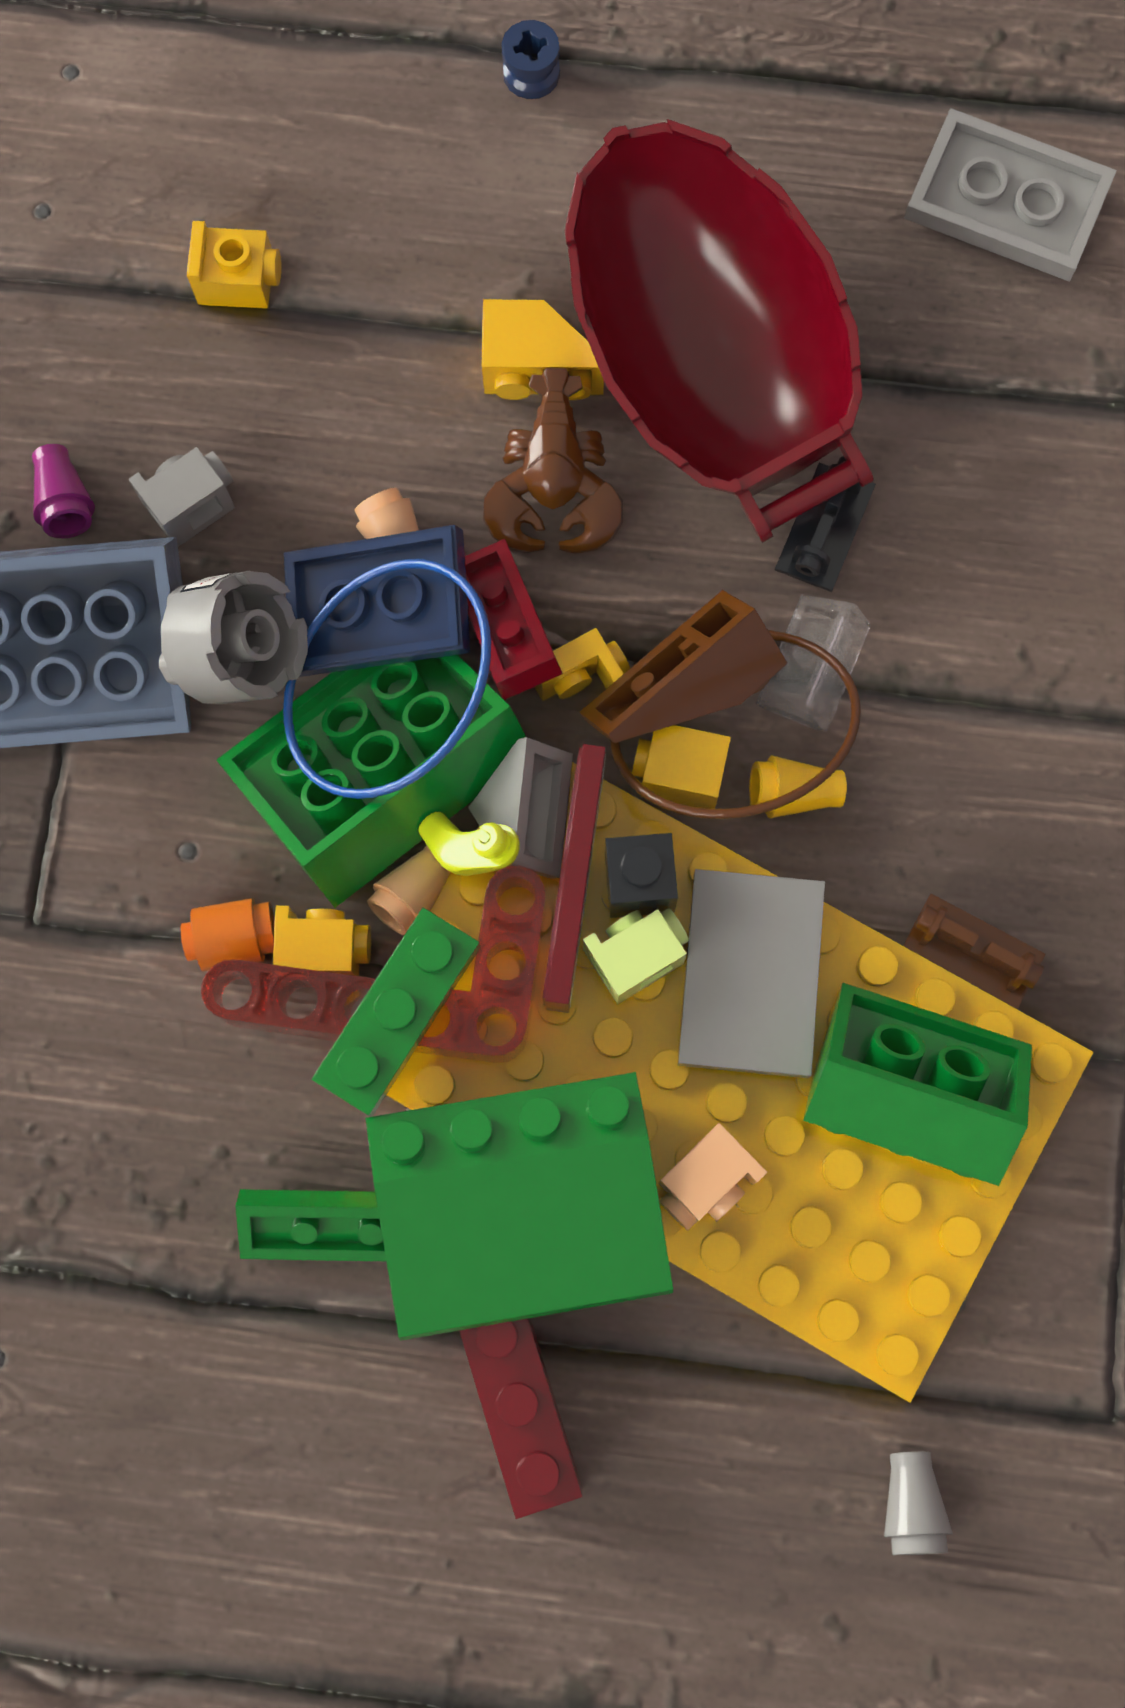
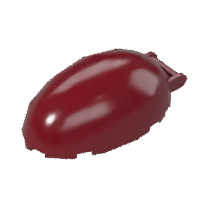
[564,119,874,543]

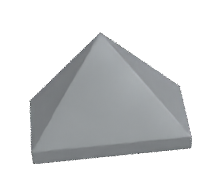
[469,737,573,879]

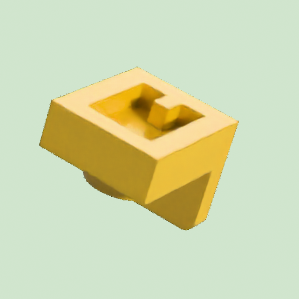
[535,628,630,701]

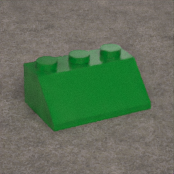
[803,983,1032,1186]

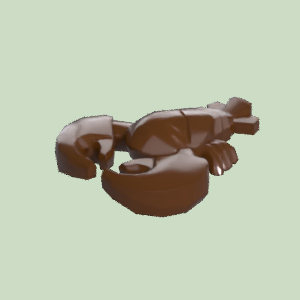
[483,368,623,554]

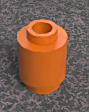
[181,898,275,972]

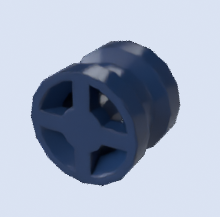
[501,20,560,99]

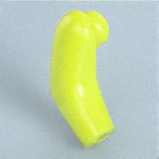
[418,812,520,876]

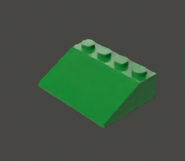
[216,655,526,908]
[365,1072,673,1341]

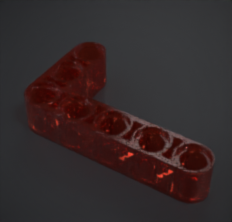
[201,865,546,1063]

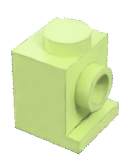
[583,908,689,1005]

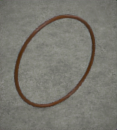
[610,630,861,819]

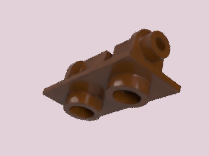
[903,893,1046,1010]

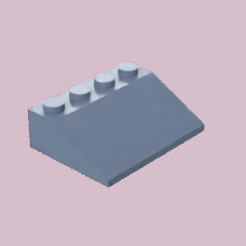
[0,537,191,748]

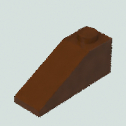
[580,590,788,743]

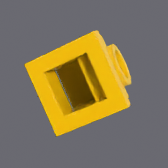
[187,221,281,309]
[273,905,371,981]

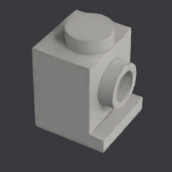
[129,447,235,547]

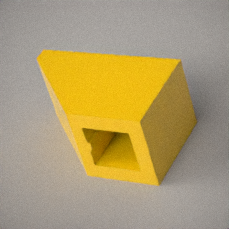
[481,299,604,400]

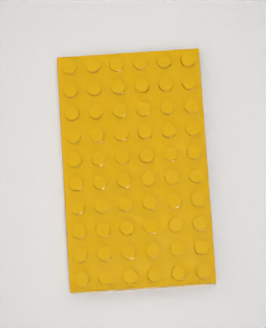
[386,762,1094,1403]

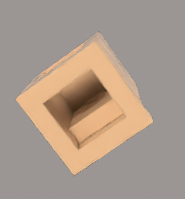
[658,1123,767,1231]

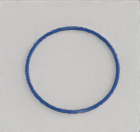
[283,559,491,799]

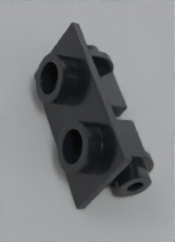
[775,456,876,592]

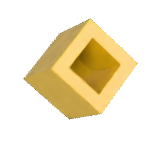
[632,725,731,809]

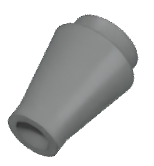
[884,1451,953,1555]

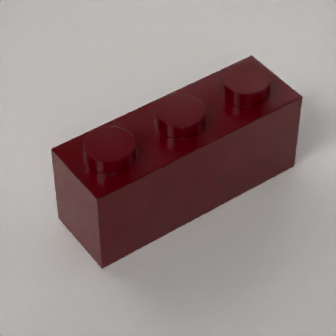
[459,1318,583,1519]

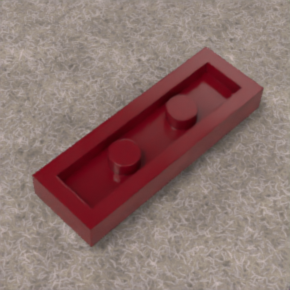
[465,538,563,700]

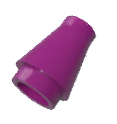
[32,444,95,539]

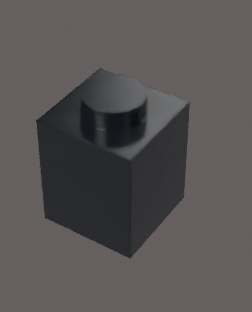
[605,833,678,918]

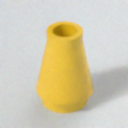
[749,755,847,819]

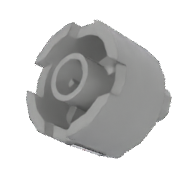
[159,571,308,704]

